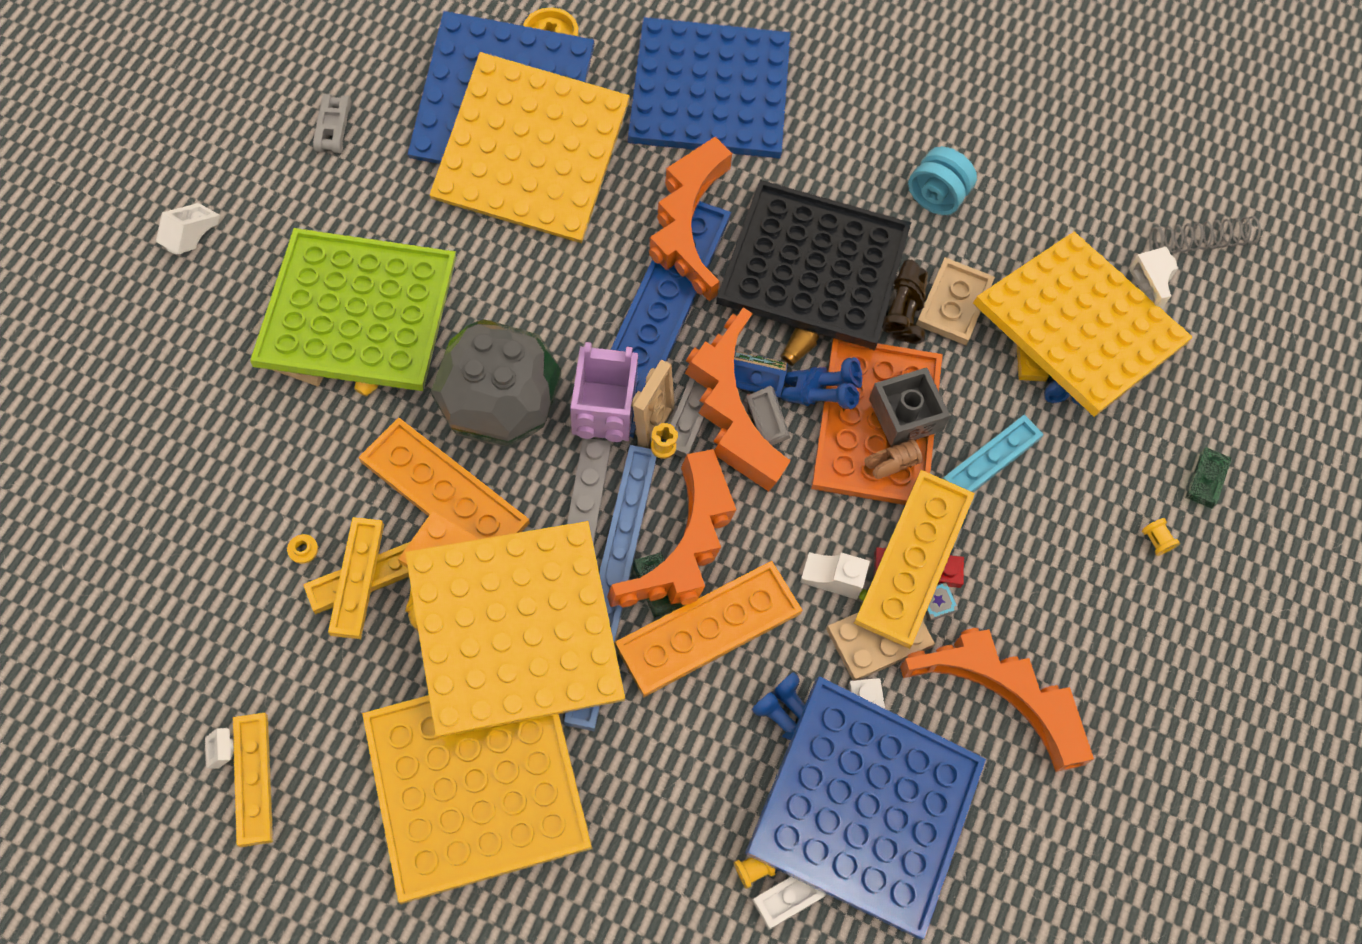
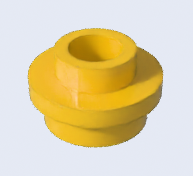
[287,534,318,564]

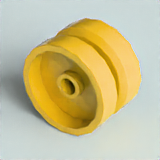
[523,8,579,37]

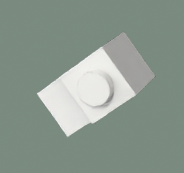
[156,203,220,254]
[1129,247,1178,308]
[800,552,870,600]

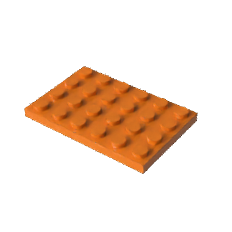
[811,338,943,505]

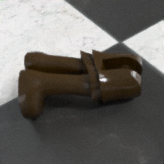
[882,259,928,344]

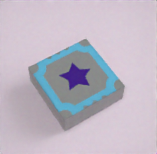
[926,583,958,621]

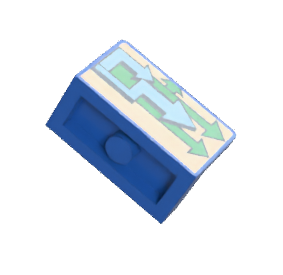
[734,351,788,398]

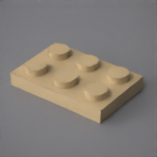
[916,257,995,345]
[631,360,675,449]
[826,613,935,681]

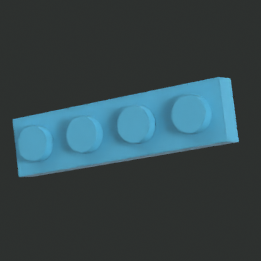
[943,415,1044,492]

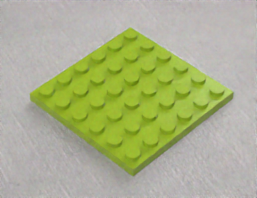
[250,228,456,391]

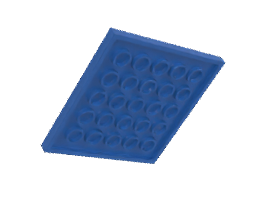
[408,11,595,164]
[628,17,790,159]
[745,676,986,940]

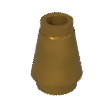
[780,328,819,366]

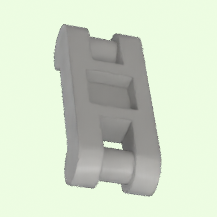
[313,94,351,153]

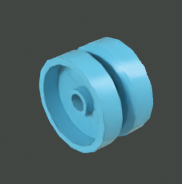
[908,146,977,215]

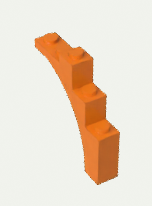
[649,137,732,301]
[685,307,791,492]
[607,449,737,608]
[900,628,1094,772]

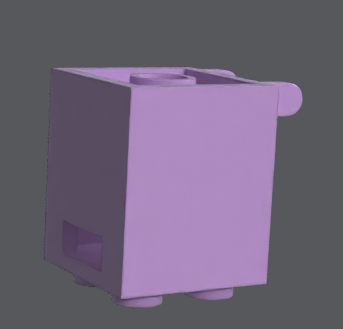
[570,342,638,442]

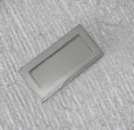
[745,386,791,446]

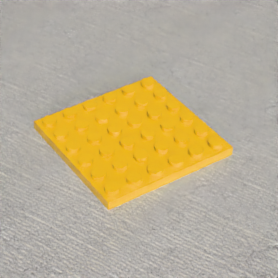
[429,52,630,244]
[973,232,1193,417]
[405,521,625,738]
[362,695,593,904]

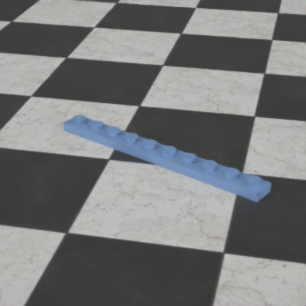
[564,445,657,731]

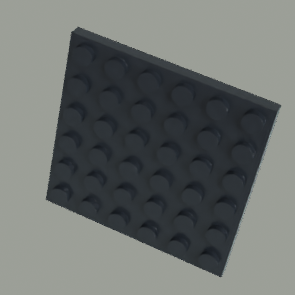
[716,180,911,350]

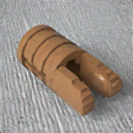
[864,439,922,479]

